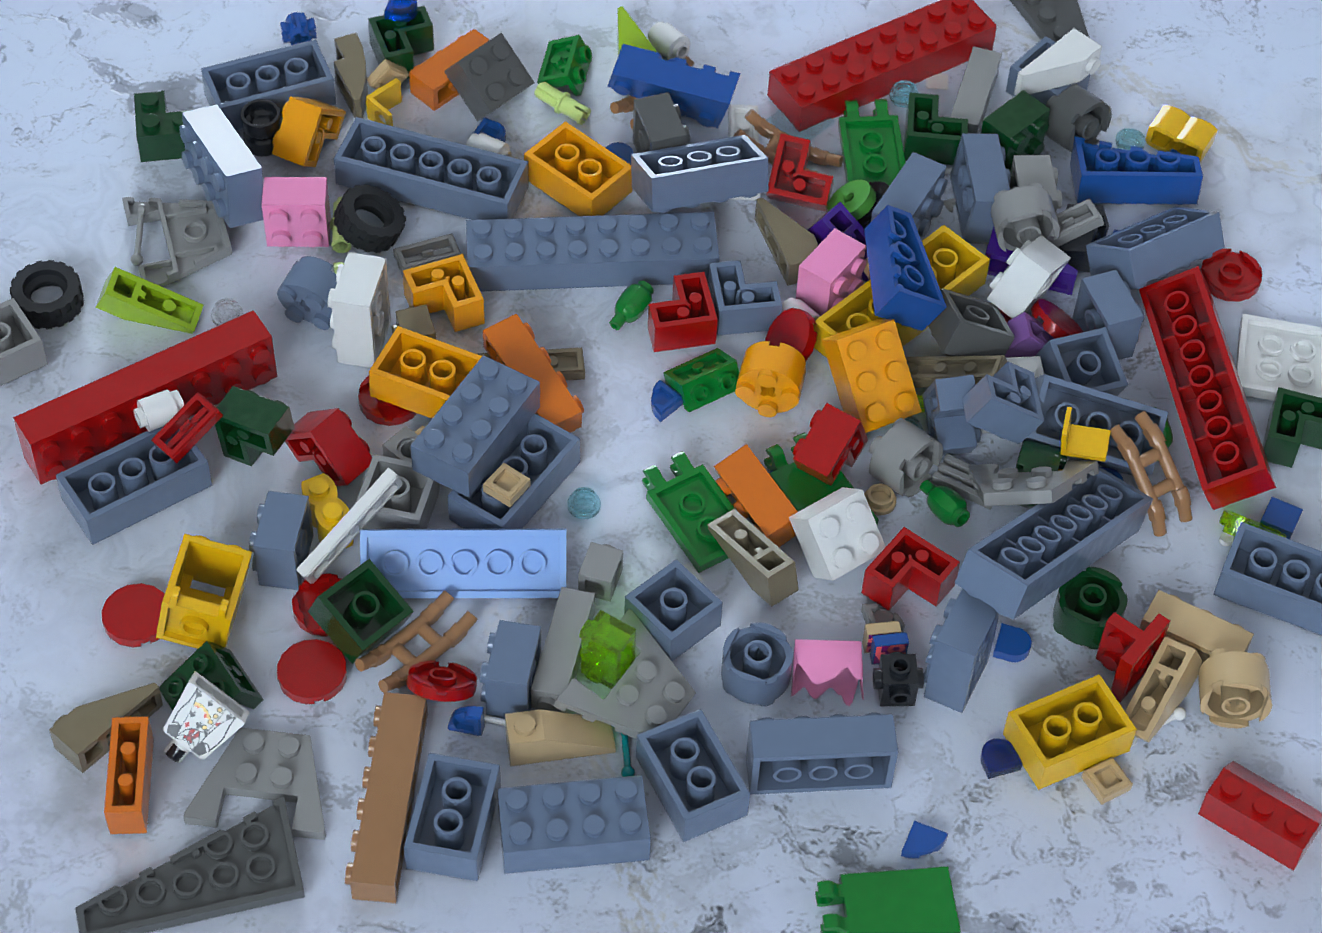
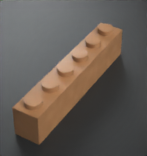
[345,692,428,903]

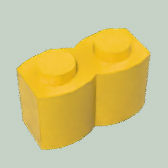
[1145,105,1218,163]
[301,473,354,548]

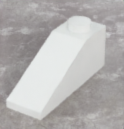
[1014,28,1102,95]

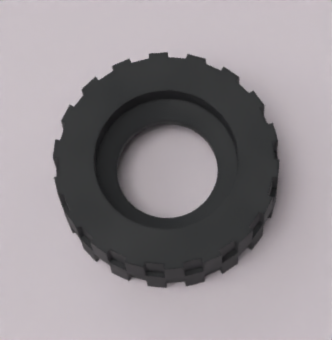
[333,184,406,253]
[10,260,84,329]

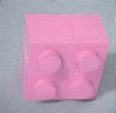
[262,177,331,247]
[796,228,867,316]

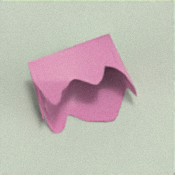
[791,639,864,706]

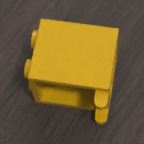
[156,533,252,649]

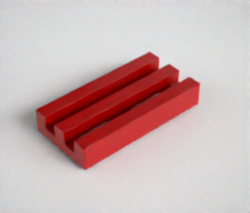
[151,392,223,464]

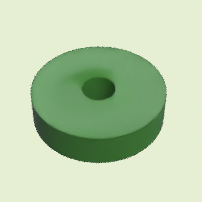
[828,180,876,220]

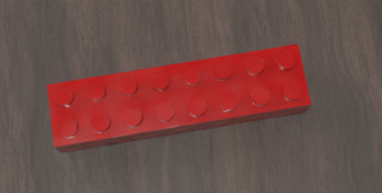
[767,0,997,133]
[1139,266,1276,510]
[13,310,277,485]

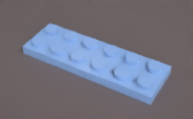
[360,528,566,598]

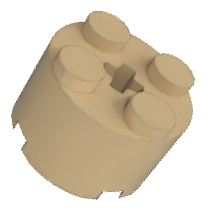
[1198,648,1272,728]

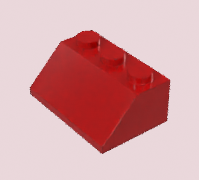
[1198,761,1322,871]

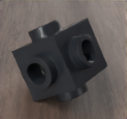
[872,652,924,706]

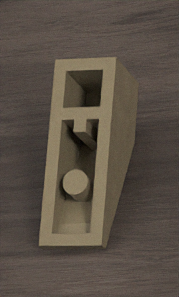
[755,198,818,286]
[707,509,799,607]
[49,683,163,773]

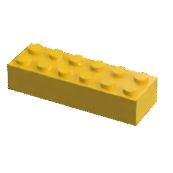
[814,225,990,358]

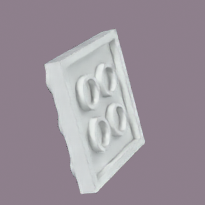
[1236,314,1322,401]

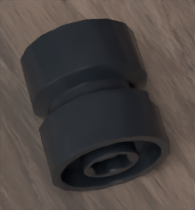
[240,99,281,157]

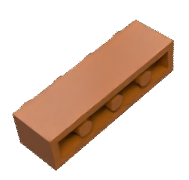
[483,314,584,433]

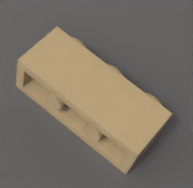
[1140,590,1254,663]

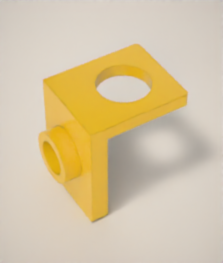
[366,78,402,126]
[1060,407,1111,462]

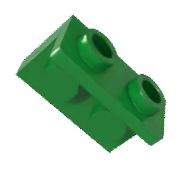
[537,35,592,96]
[663,348,739,412]

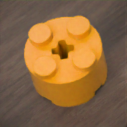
[735,341,806,417]

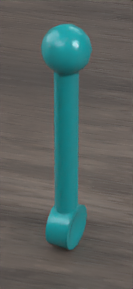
[621,733,635,777]

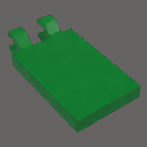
[838,99,905,186]
[763,432,879,525]
[642,451,736,573]
[815,866,961,933]

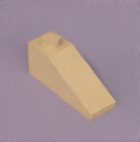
[1125,636,1203,742]
[505,709,616,766]

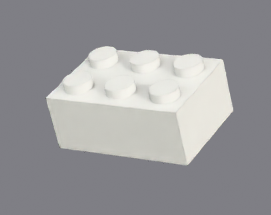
[328,252,391,368]

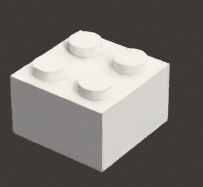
[987,235,1071,319]
[789,487,886,581]

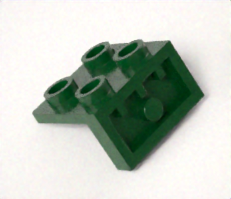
[159,641,264,711]

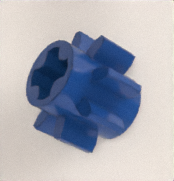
[280,12,317,45]

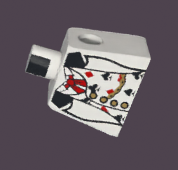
[163,671,249,763]

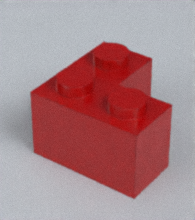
[766,133,834,212]
[648,272,718,352]
[793,403,868,486]
[285,408,373,486]
[861,527,960,611]

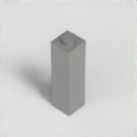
[950,47,1002,134]
[531,587,595,713]

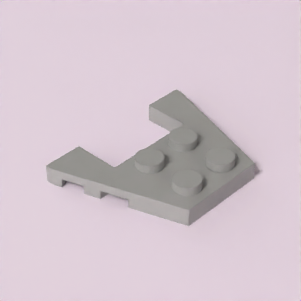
[122,197,232,287]
[968,459,1099,506]
[553,609,696,739]
[183,728,326,840]

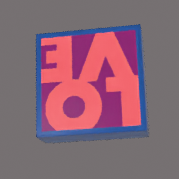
[869,632,909,665]

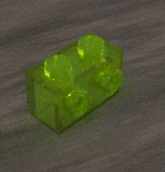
[579,610,636,689]

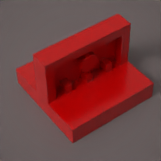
[1095,612,1171,703]

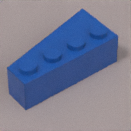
[607,44,741,128]
[1070,136,1203,205]
[864,205,947,331]

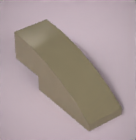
[333,32,368,119]

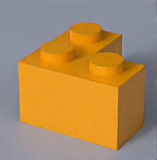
[272,96,346,167]
[402,254,485,332]

